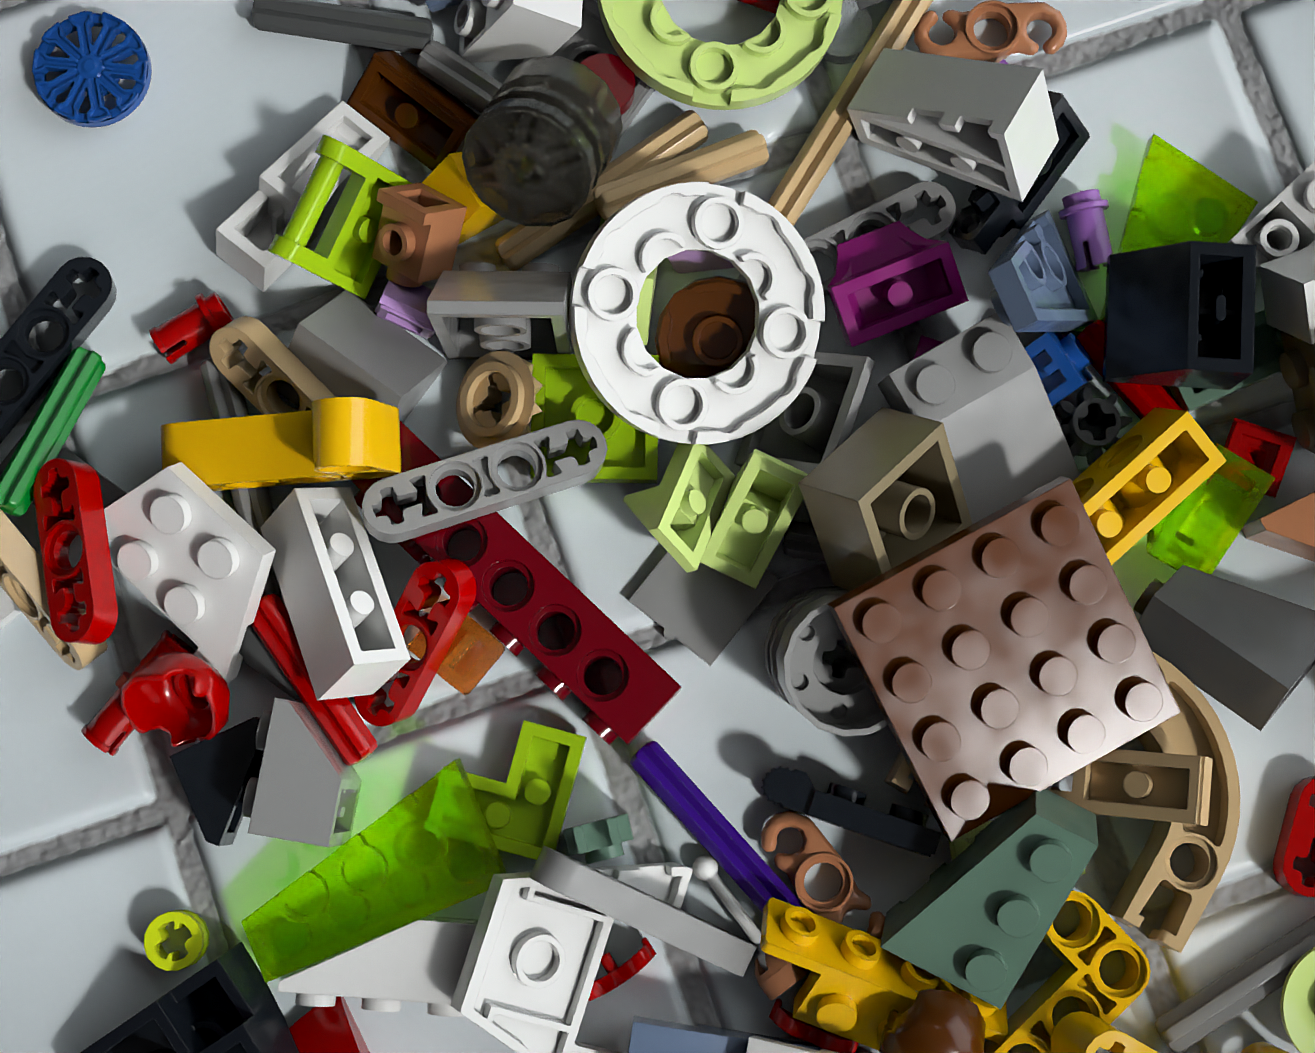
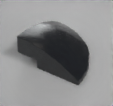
[80,942,299,1053]

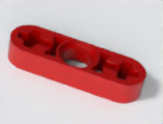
[34,458,118,645]
[354,558,477,727]

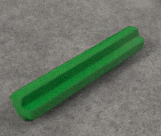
[0,347,106,517]

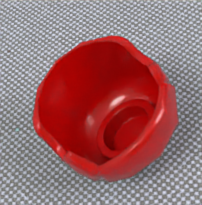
[121,651,230,747]

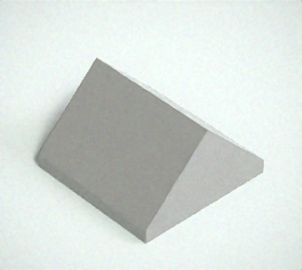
[277,290,448,423]
[734,351,875,474]

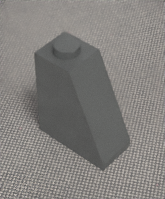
[1133,565,1315,731]

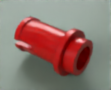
[149,291,234,364]

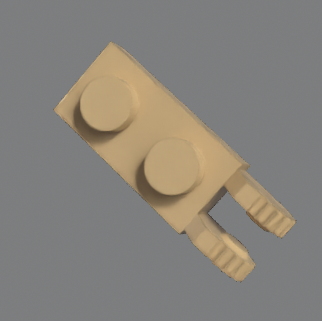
[1046,749,1213,826]

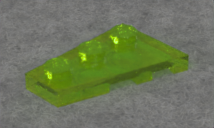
[1100,133,1258,323]

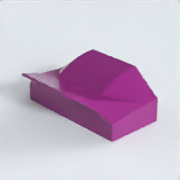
[827,221,969,347]

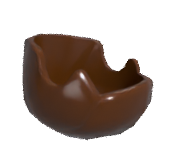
[879,989,986,1053]

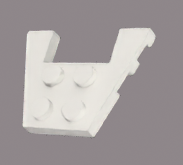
[38,462,276,687]
[450,862,693,1053]

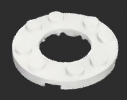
[569,182,825,444]

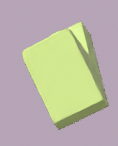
[623,443,735,573]
[700,449,808,589]

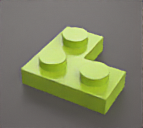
[426,720,587,860]

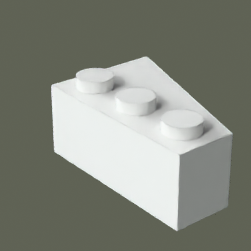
[847,48,1059,202]

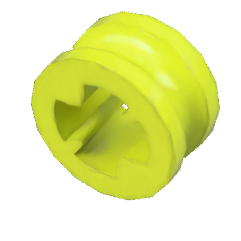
[144,910,210,971]

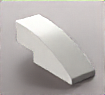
[216,101,390,292]

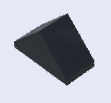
[170,717,264,846]

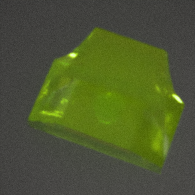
[1146,443,1275,574]

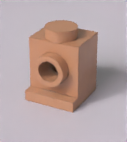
[372,182,467,287]

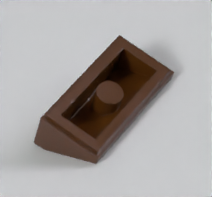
[346,51,486,171]

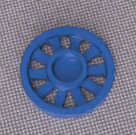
[32,11,152,128]

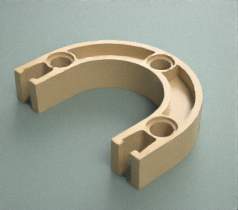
[884,652,1240,953]

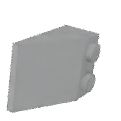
[427,262,572,360]
[877,313,1080,524]

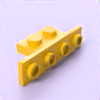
[760,898,1008,1051]

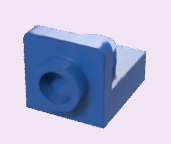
[1025,332,1093,407]

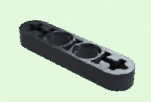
[0,257,117,444]

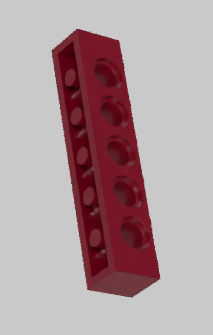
[350,421,682,746]

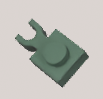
[563,813,634,864]

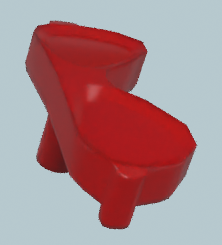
[588,937,657,1001]
[769,998,859,1053]

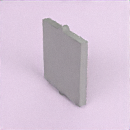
[629,552,779,666]

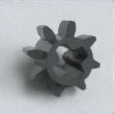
[1054,386,1133,466]

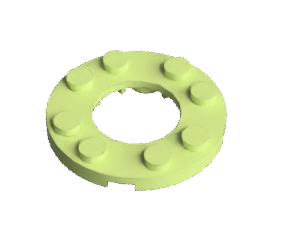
[597,0,843,110]

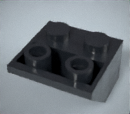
[1103,241,1257,390]

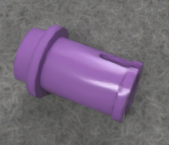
[1058,189,1113,272]

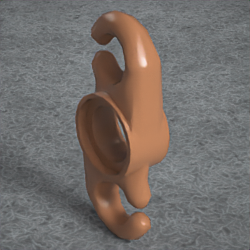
[914,0,1067,63]
[761,810,885,940]

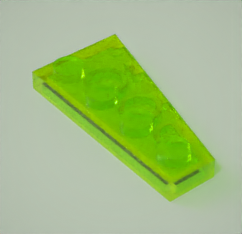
[241,758,507,983]

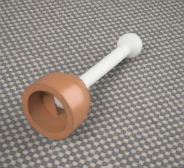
[692,855,810,1001]

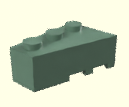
[880,789,1098,1009]

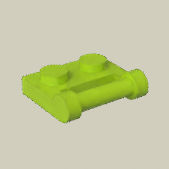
[268,134,412,299]

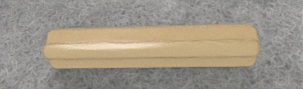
[593,130,769,221]

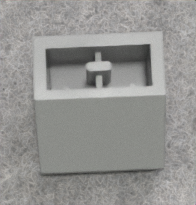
[242,698,362,847]

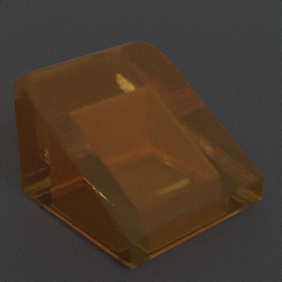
[407,599,505,695]

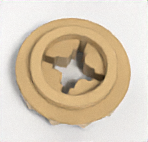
[456,351,543,449]

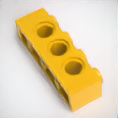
[1073,407,1227,565]

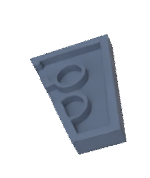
[988,210,1099,332]

